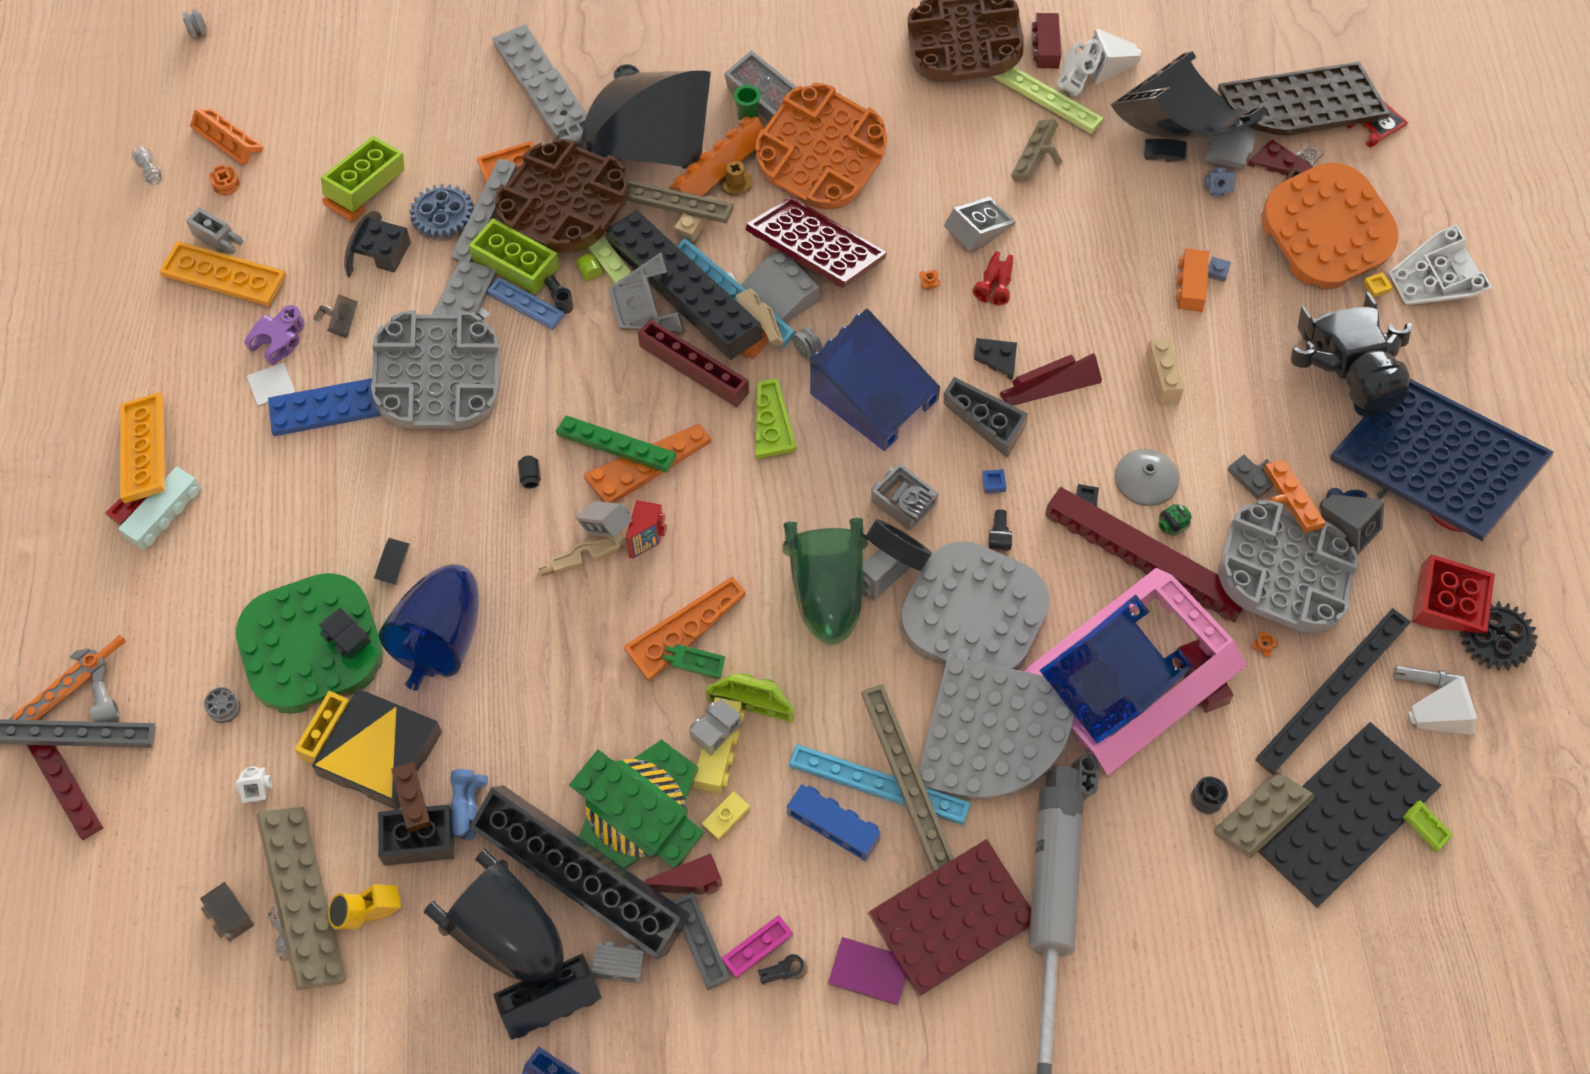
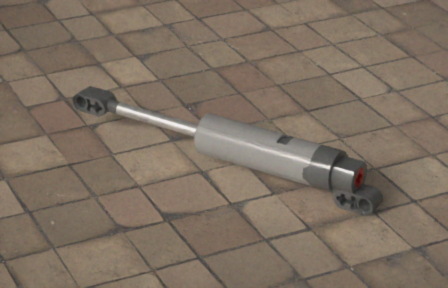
[1029,753,1099,1074]

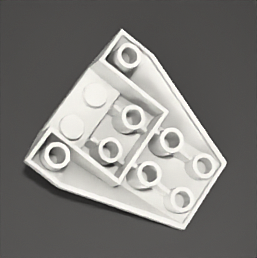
[1388,224,1492,306]

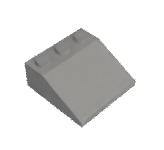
[741,250,820,323]

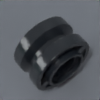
[1191,776,1228,814]

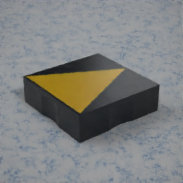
[312,688,442,810]

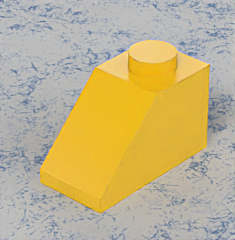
[360,884,401,923]

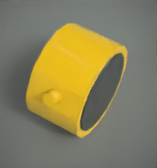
[328,893,366,930]

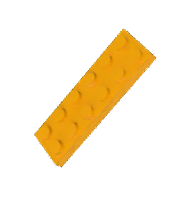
[159,241,287,307]
[120,392,165,503]

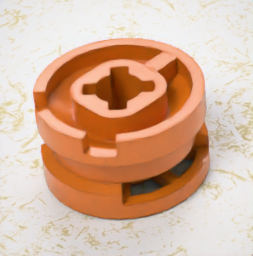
[209,165,240,195]

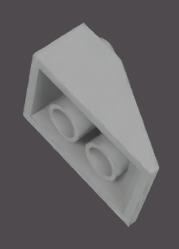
[944,197,1016,251]

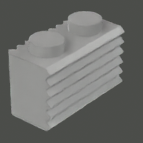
[592,941,646,984]

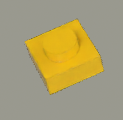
[1363,272,1393,298]

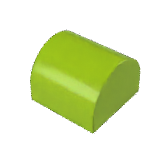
[576,254,603,282]

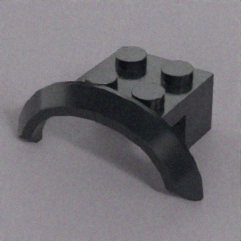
[344,211,411,278]

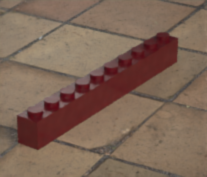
[1045,486,1244,623]

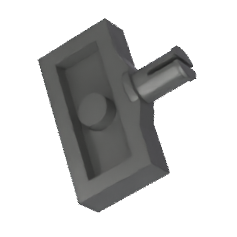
[1227,455,1273,499]

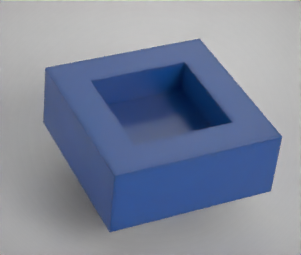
[982,469,1006,493]

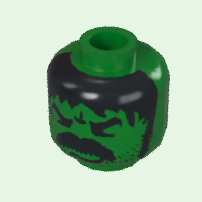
[1158,504,1192,536]

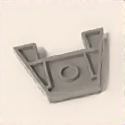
[608,252,684,332]

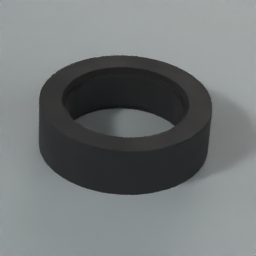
[865,519,932,571]

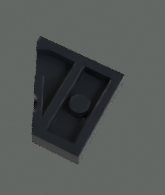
[974,338,1017,380]

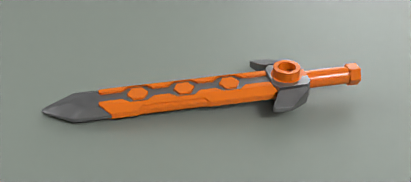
[8,635,127,720]

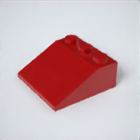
[1412,554,1495,633]

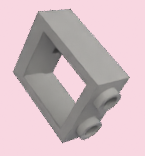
[871,463,939,531]
[858,549,910,601]

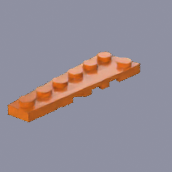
[583,424,712,503]
[623,576,746,682]

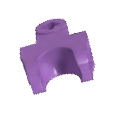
[244,305,305,365]

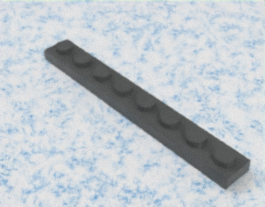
[0,719,156,748]

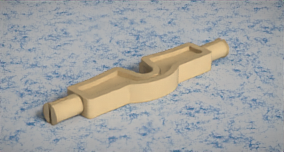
[538,535,626,575]

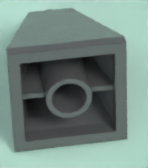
[1319,494,1384,556]

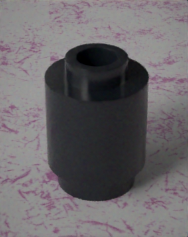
[518,456,541,489]

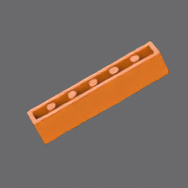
[669,116,764,196]

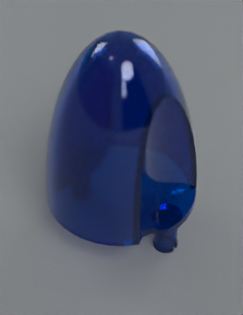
[379,564,479,691]

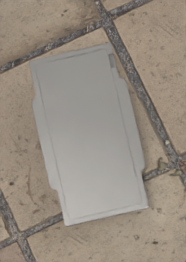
[1205,126,1257,170]

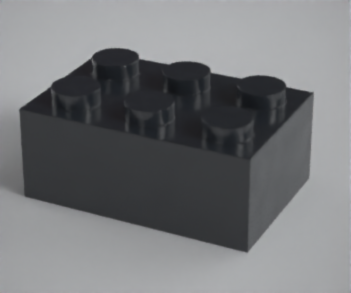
[378,805,455,866]

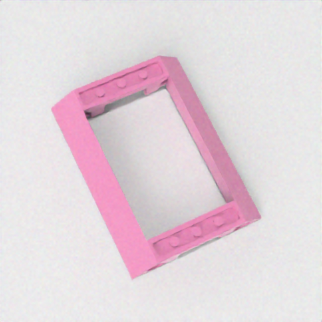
[1024,568,1247,776]

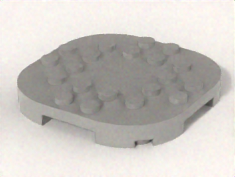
[371,310,499,429]
[1218,500,1358,633]
[901,542,1049,670]

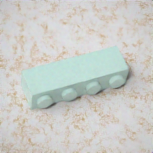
[118,466,201,551]

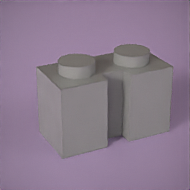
[690,698,742,756]

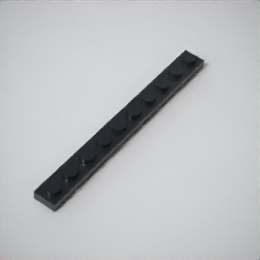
[1255,608,1411,775]

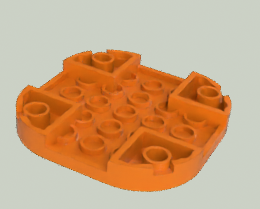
[756,83,887,209]
[1261,163,1398,289]

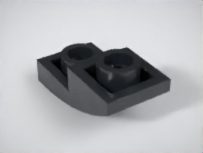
[1144,139,1187,162]
[374,538,410,585]

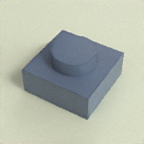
[1208,257,1231,282]

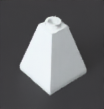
[1089,29,1142,84]
[1408,676,1477,735]

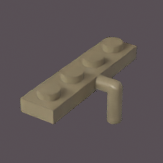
[1011,119,1062,181]

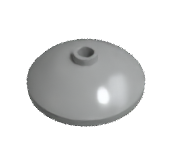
[1115,449,1179,506]

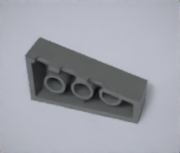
[944,377,1028,457]

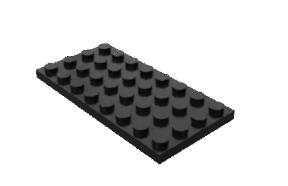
[1258,722,1442,908]

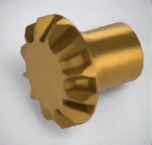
[721,161,752,197]

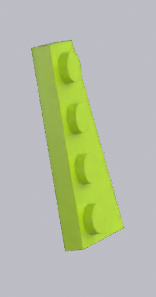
[756,378,797,460]

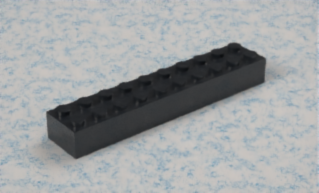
[606,210,763,360]
[469,785,691,959]

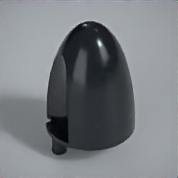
[423,849,564,982]

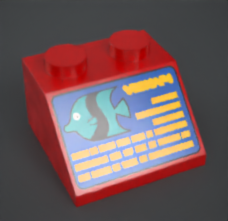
[625,500,667,559]

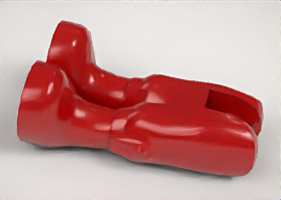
[972,251,1014,306]

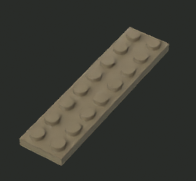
[256,807,346,991]

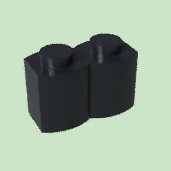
[319,607,371,659]

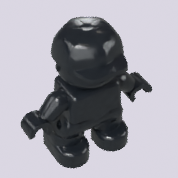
[1291,292,1412,416]

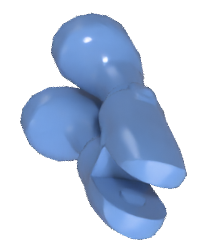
[450,769,488,840]

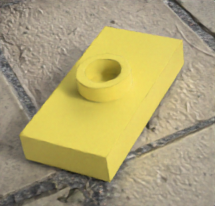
[701,791,750,841]

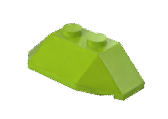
[705,673,794,723]

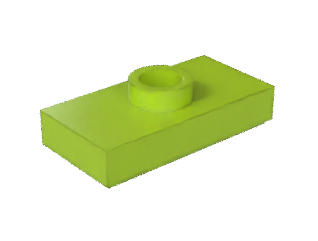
[1403,800,1453,852]

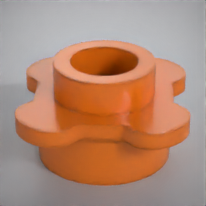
[919,270,941,290]
[1251,632,1278,657]

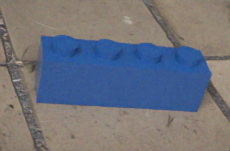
[787,784,881,862]

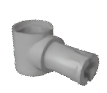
[90,681,120,722]

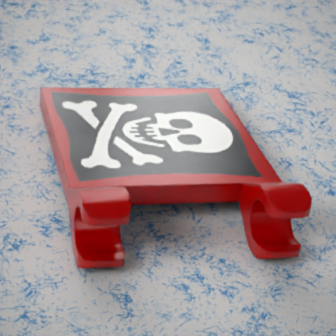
[1346,101,1408,148]

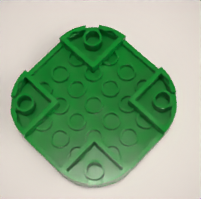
[236,573,383,714]

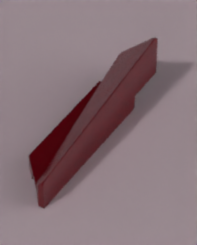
[1000,353,1102,406]

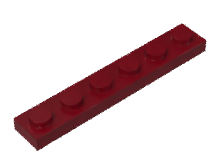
[27,745,104,841]

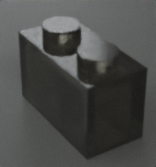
[200,881,255,942]

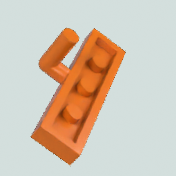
[1264,459,1326,533]

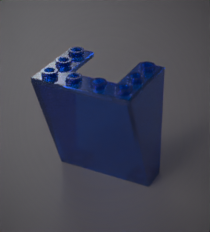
[810,308,940,451]
[1039,594,1193,744]

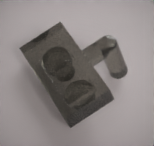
[313,294,358,338]

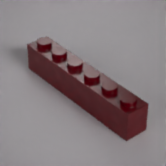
[638,319,749,407]

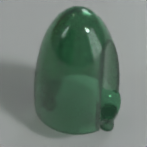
[782,518,868,645]

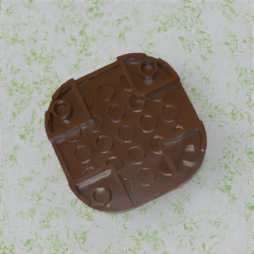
[907,0,1024,82]
[495,139,630,253]

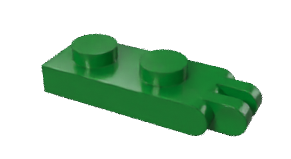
[662,644,726,679]

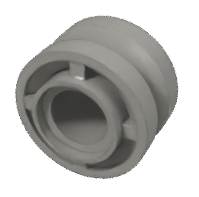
[182,9,207,39]

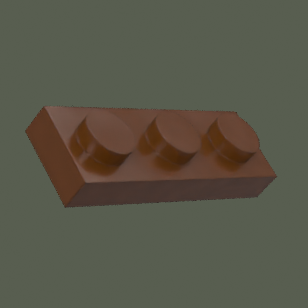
[391,761,431,833]

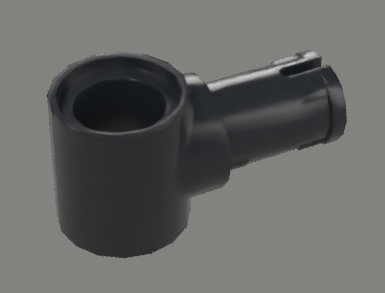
[544,275,574,314]
[989,509,1012,550]
[758,954,808,985]

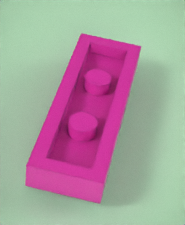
[721,915,794,979]

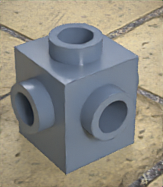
[1204,167,1235,196]

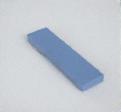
[487,277,565,330]

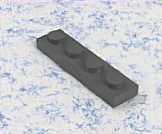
[672,892,730,990]

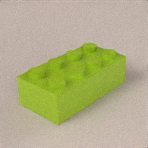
[321,136,404,212]
[468,218,559,295]

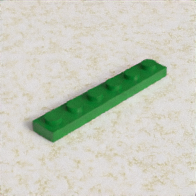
[556,415,677,473]

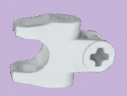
[1057,39,1103,97]

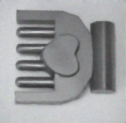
[889,481,934,521]

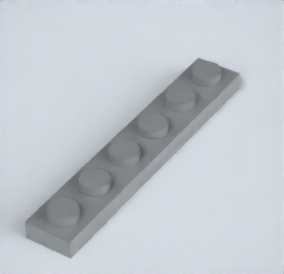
[451,158,518,262]

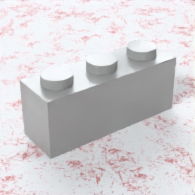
[575,501,633,538]

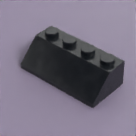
[493,953,602,1040]

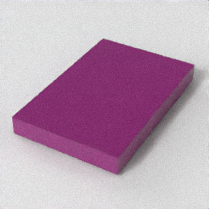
[828,937,906,1006]

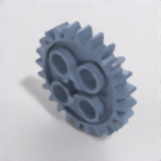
[409,184,474,240]

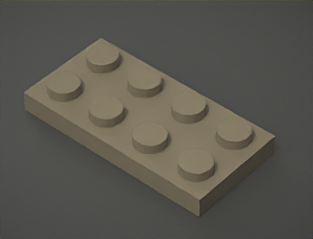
[1214,771,1314,859]

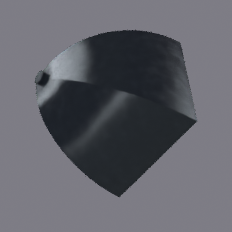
[1110,51,1268,139]
[580,70,711,169]

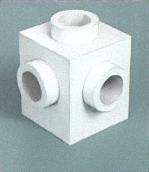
[236,766,272,803]

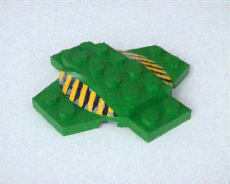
[569,739,705,869]

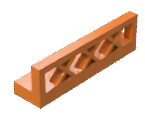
[190,109,264,164]

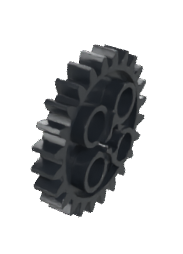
[1460,601,1538,671]

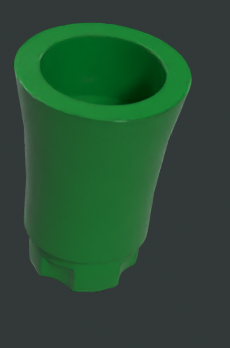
[734,85,761,121]

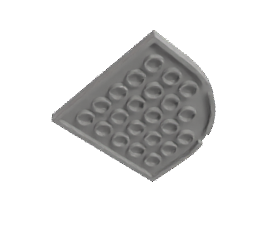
[919,656,1082,799]

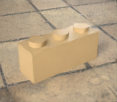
[1146,337,1184,405]

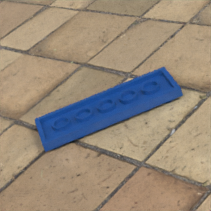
[268,378,382,436]

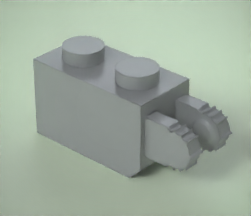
[186,208,244,254]

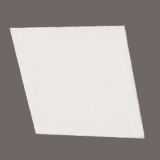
[247,362,295,406]

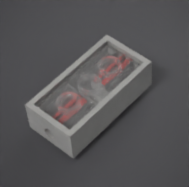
[724,50,796,122]

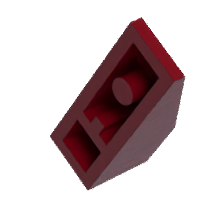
[645,853,722,895]

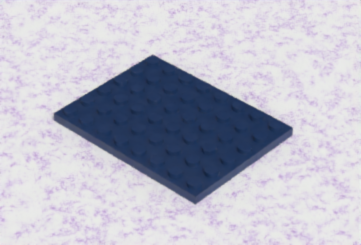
[1330,379,1554,542]

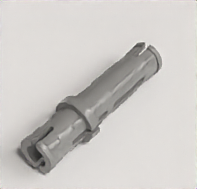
[1393,665,1466,688]

